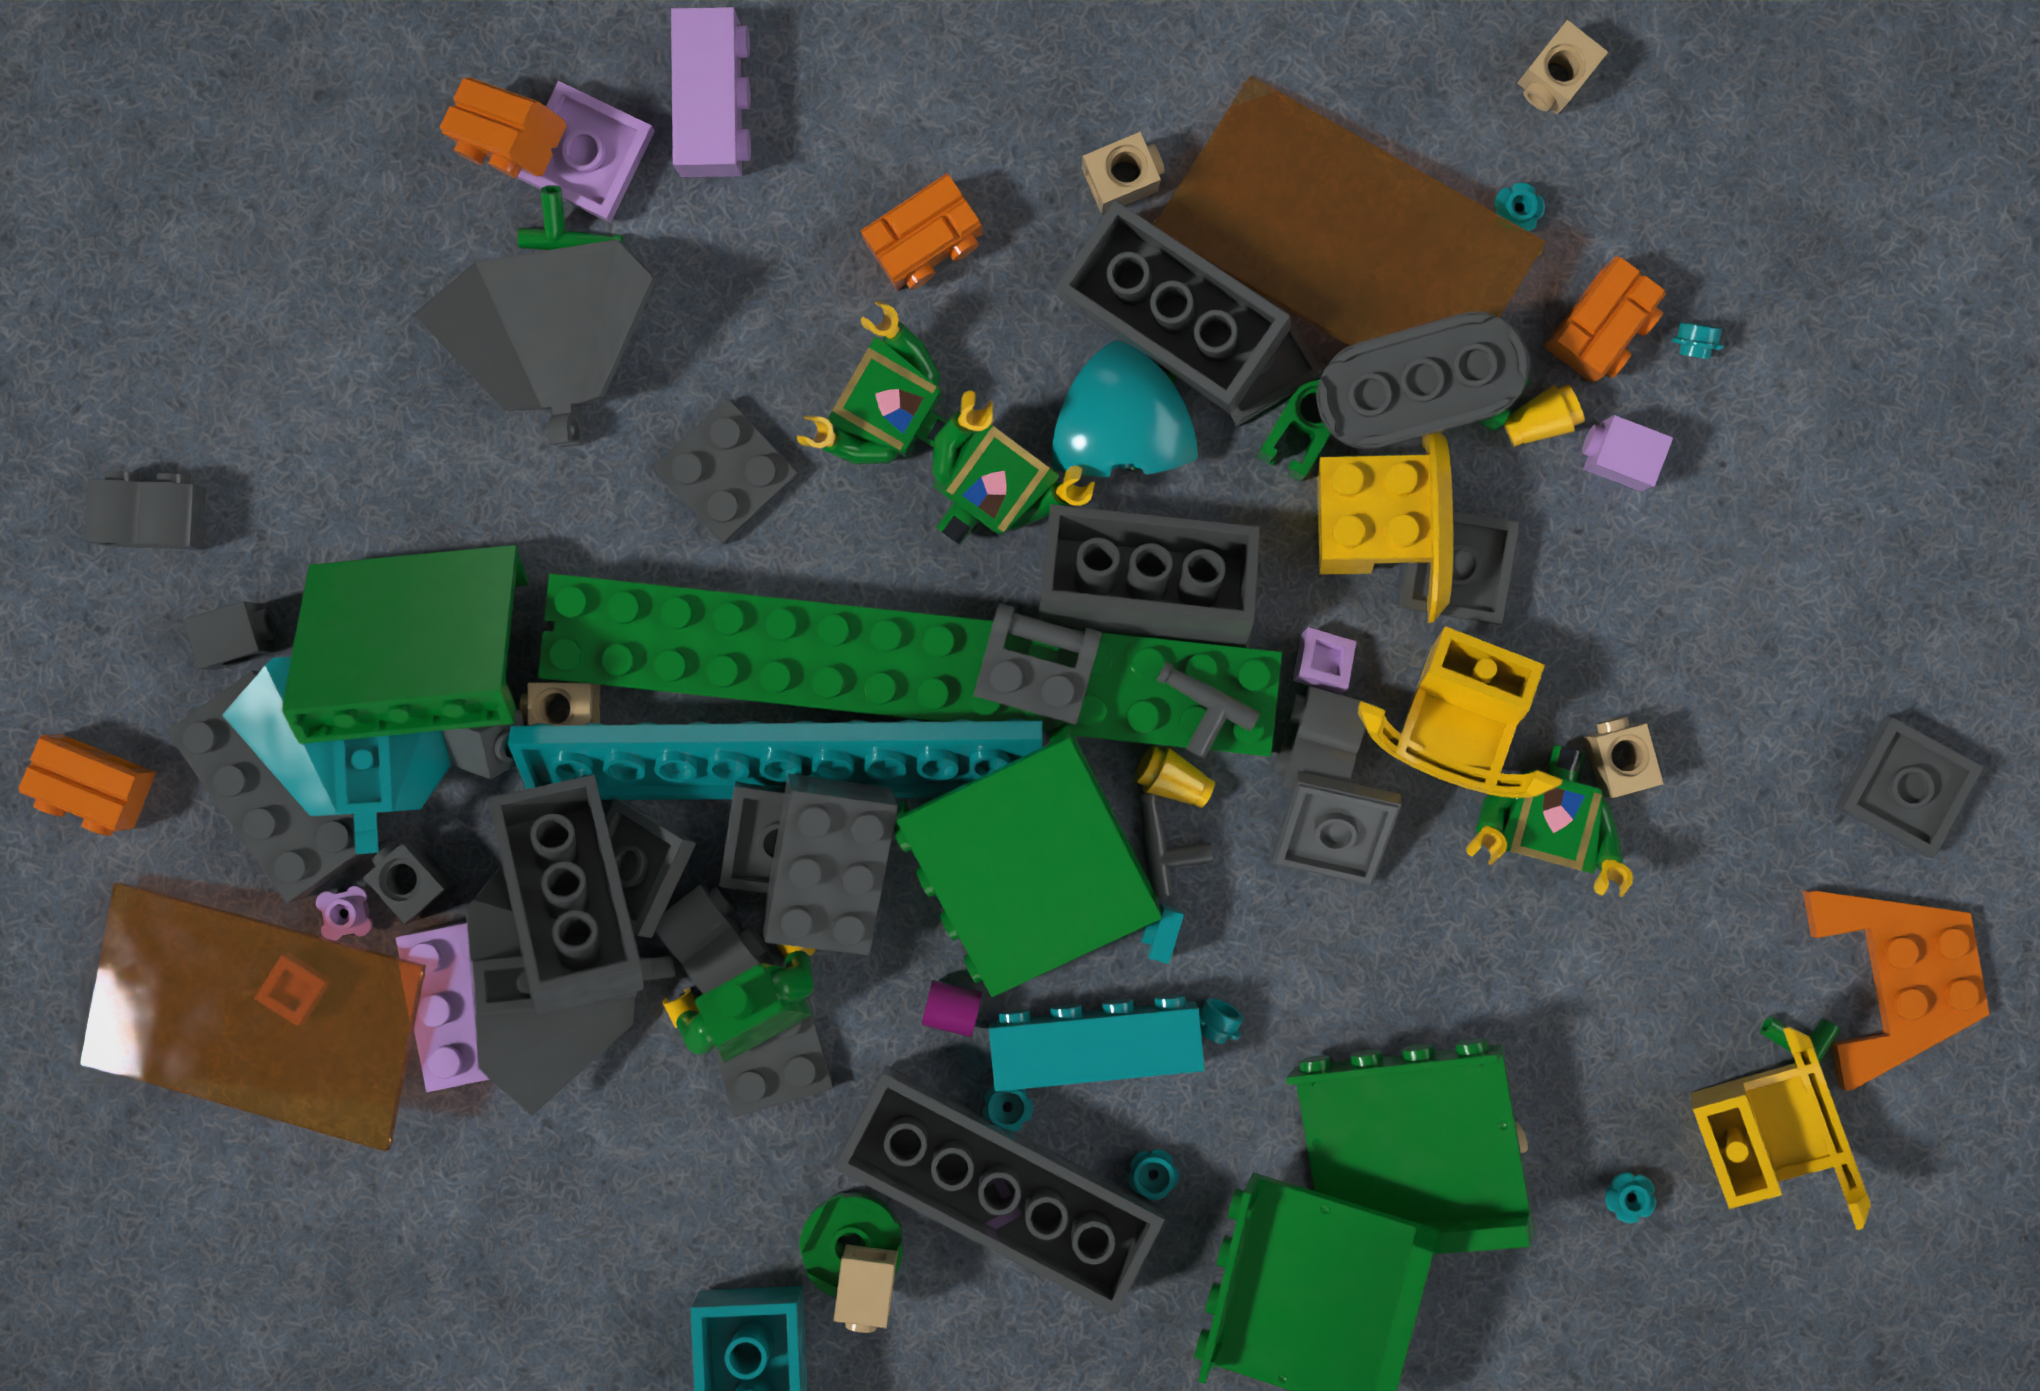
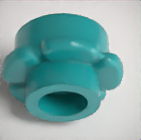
[1494,182,1545,234]
[1672,322,1724,359]
[1199,998,1244,1044]
[982,1085,1033,1132]
[1128,1149,1179,1200]
[1605,1172,1657,1224]

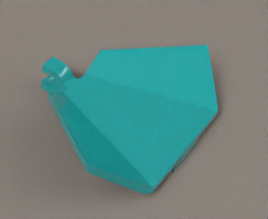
[222,657,451,854]

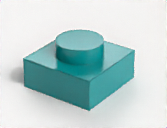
[1140,904,1184,965]

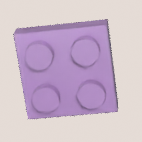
[517,81,655,223]

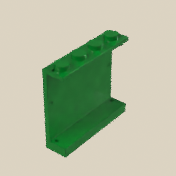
[281,545,528,744]
[893,722,1162,997]
[1286,1038,1534,1255]
[1194,1172,1439,1391]

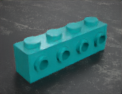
[989,994,1205,1091]

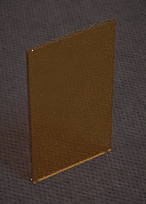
[1154,76,1546,346]
[81,882,426,1152]

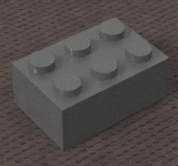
[762,773,898,956]

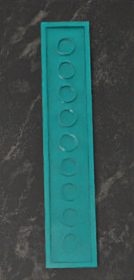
[508,719,1043,800]

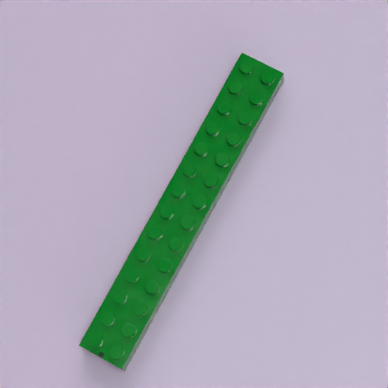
[538,573,1282,757]

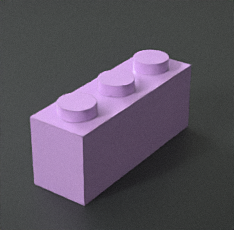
[671,7,751,177]

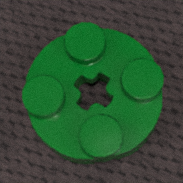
[799,1192,904,1298]

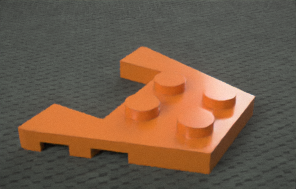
[1803,889,1990,1091]

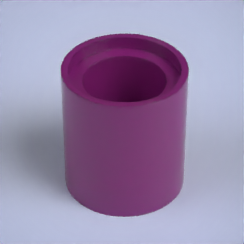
[921,980,983,1037]

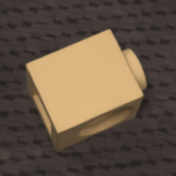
[1518,20,1608,115]
[1082,131,1165,215]
[520,683,600,726]
[1584,716,1664,798]
[834,1244,898,1333]

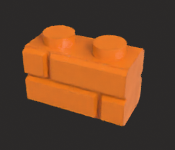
[440,77,567,179]
[860,173,983,291]
[1543,256,1666,383]
[18,734,156,836]

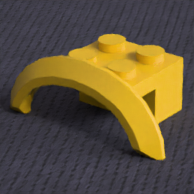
[1317,432,1453,623]
[1358,626,1562,798]
[1690,1025,1871,1230]

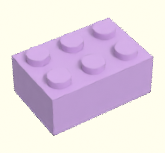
[395,920,490,1092]

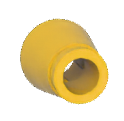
[1504,384,1585,447]
[1134,744,1215,808]

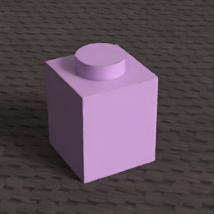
[1582,415,1673,491]

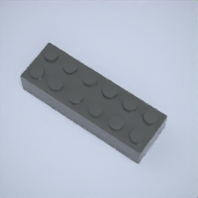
[834,1065,1165,1315]

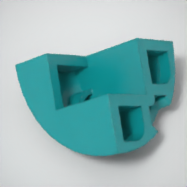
[1052,340,1198,477]

